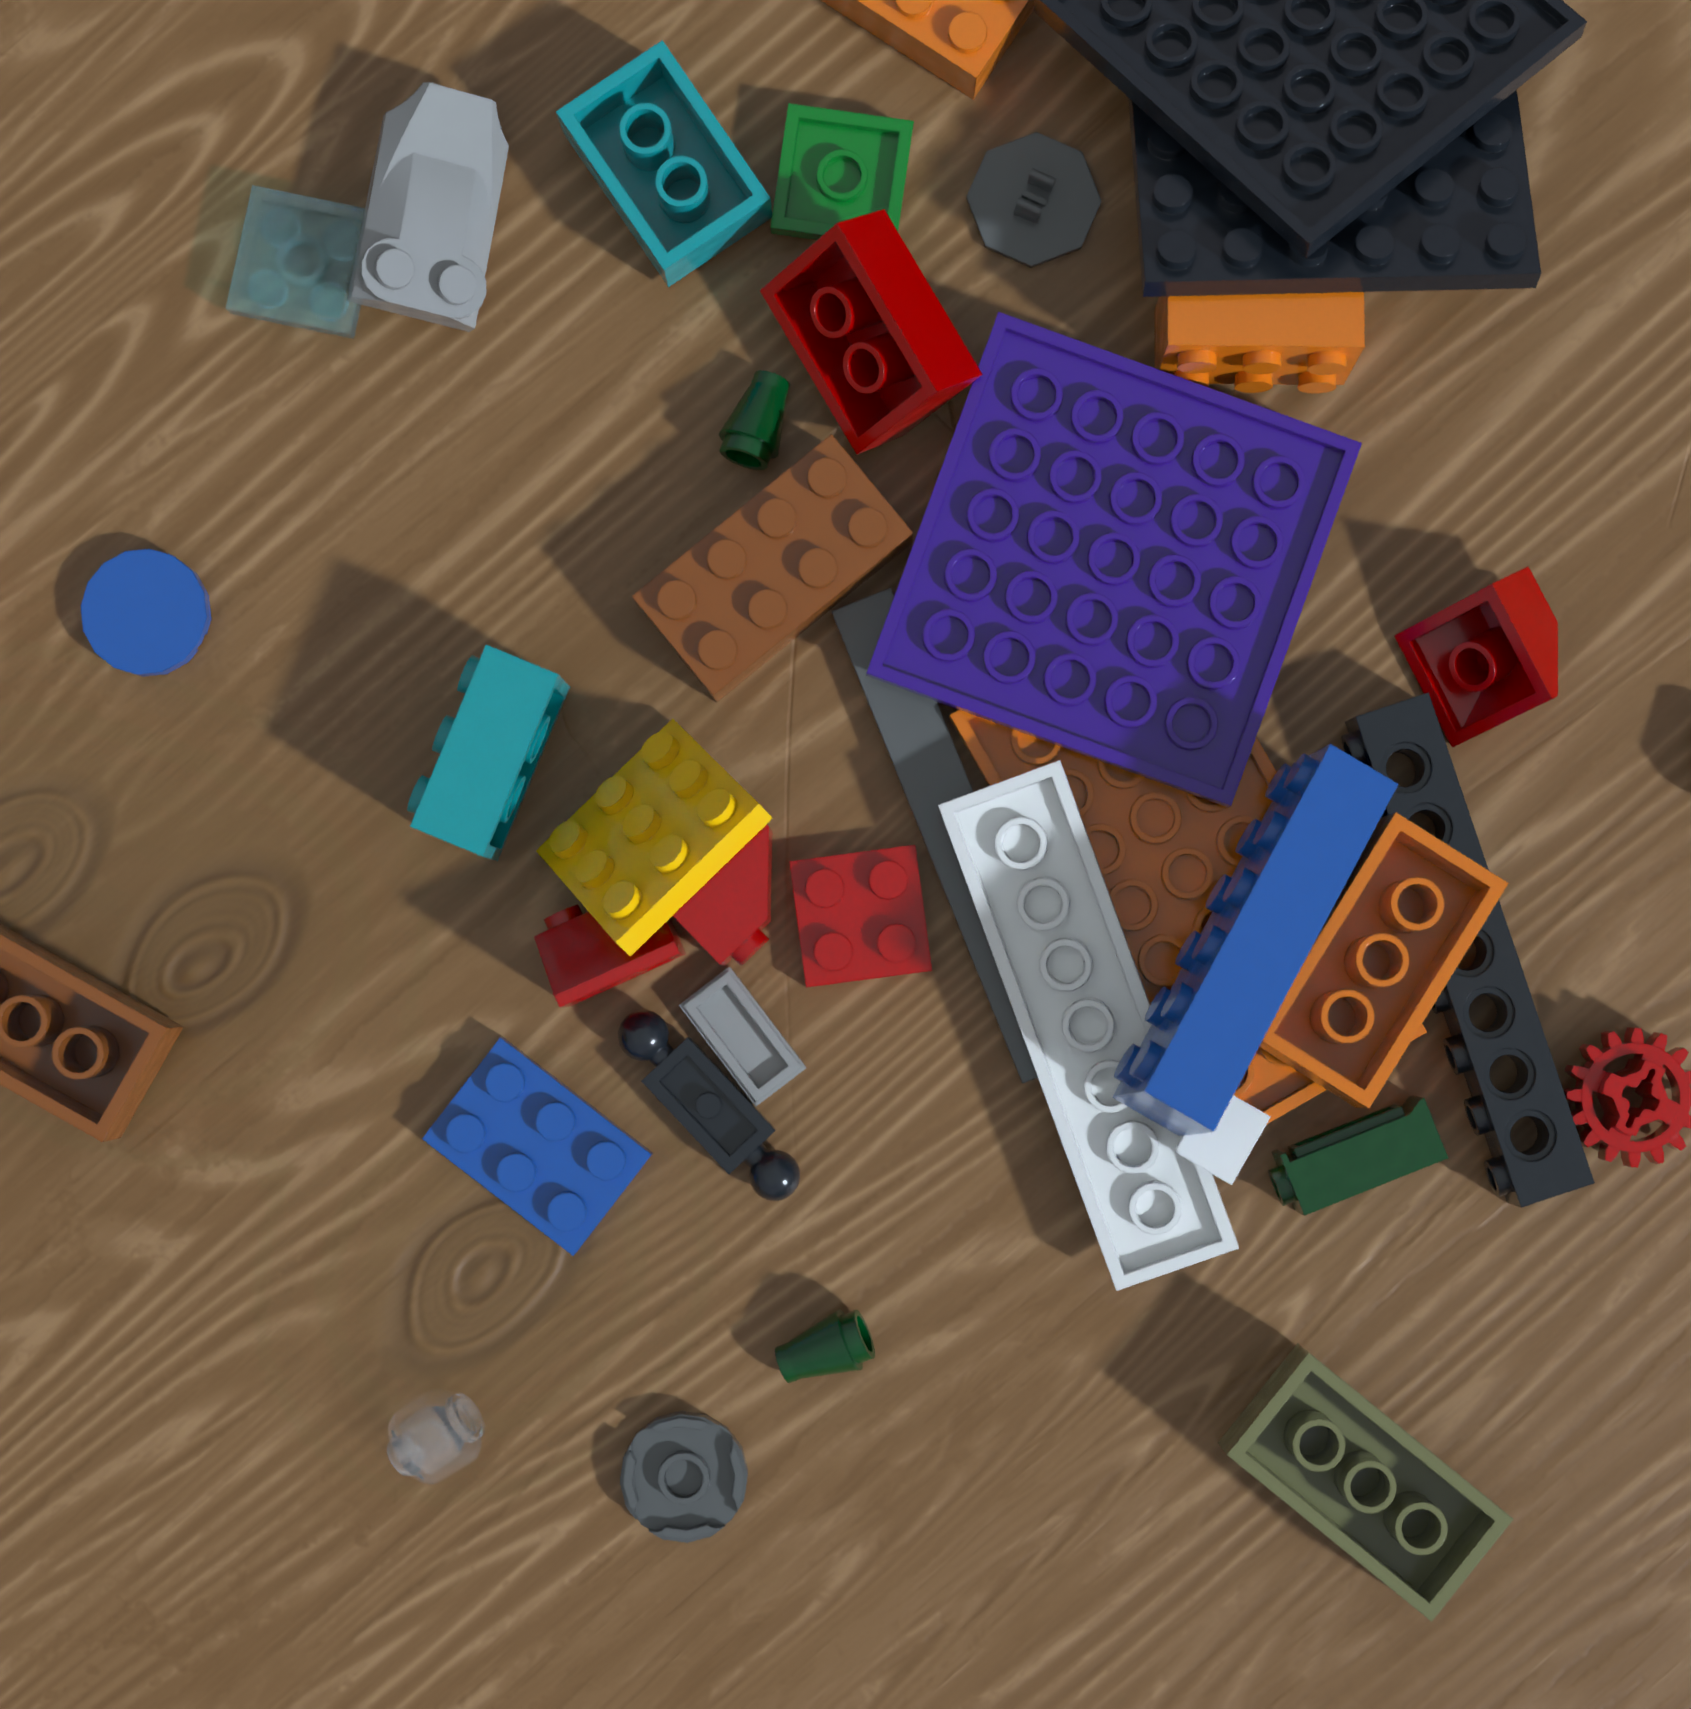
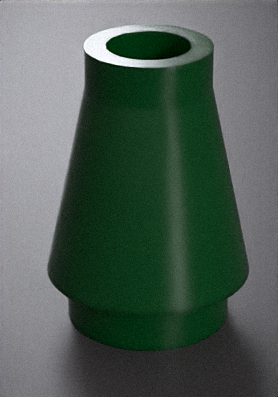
[719,370,790,470]
[775,1309,875,1383]

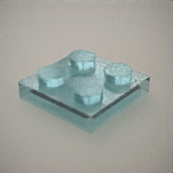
[226,185,365,339]

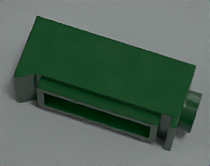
[1268,1095,1448,1216]

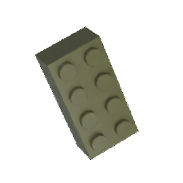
[1218,1343,1514,1622]

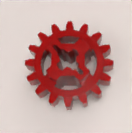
[1563,1027,1691,1168]

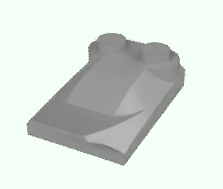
[347,82,509,332]

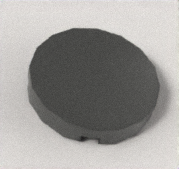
[620,1411,748,1543]

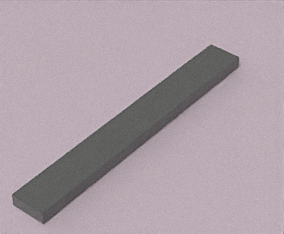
[832,588,1038,1083]

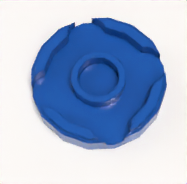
[81,549,211,677]

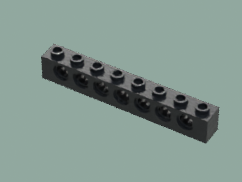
[1341,692,1595,1208]

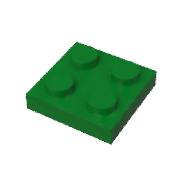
[770,103,914,240]

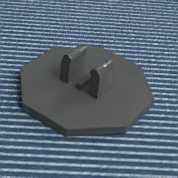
[966,132,1102,268]

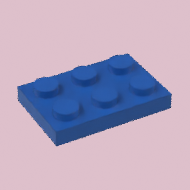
[422,1037,653,1256]

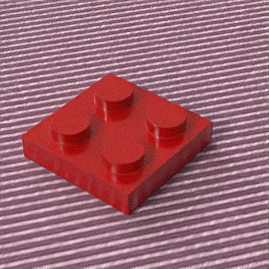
[789,845,932,988]

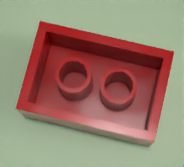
[759,209,983,454]

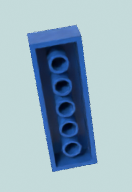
[1112,744,1398,1136]

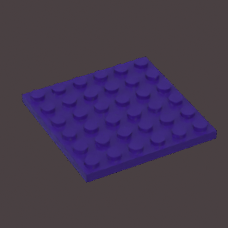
[866,312,1362,807]

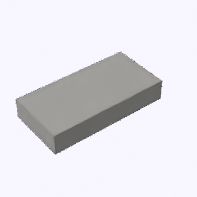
[679,966,807,1107]

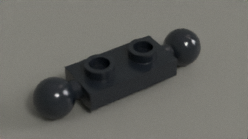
[618,1010,800,1201]

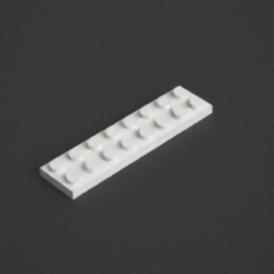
[938,760,1239,1291]

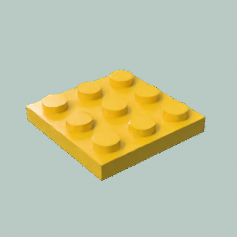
[536,718,773,956]

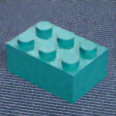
[556,40,772,287]
[407,645,570,861]

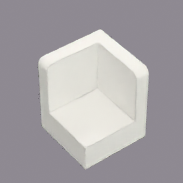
[1176,1095,1270,1185]

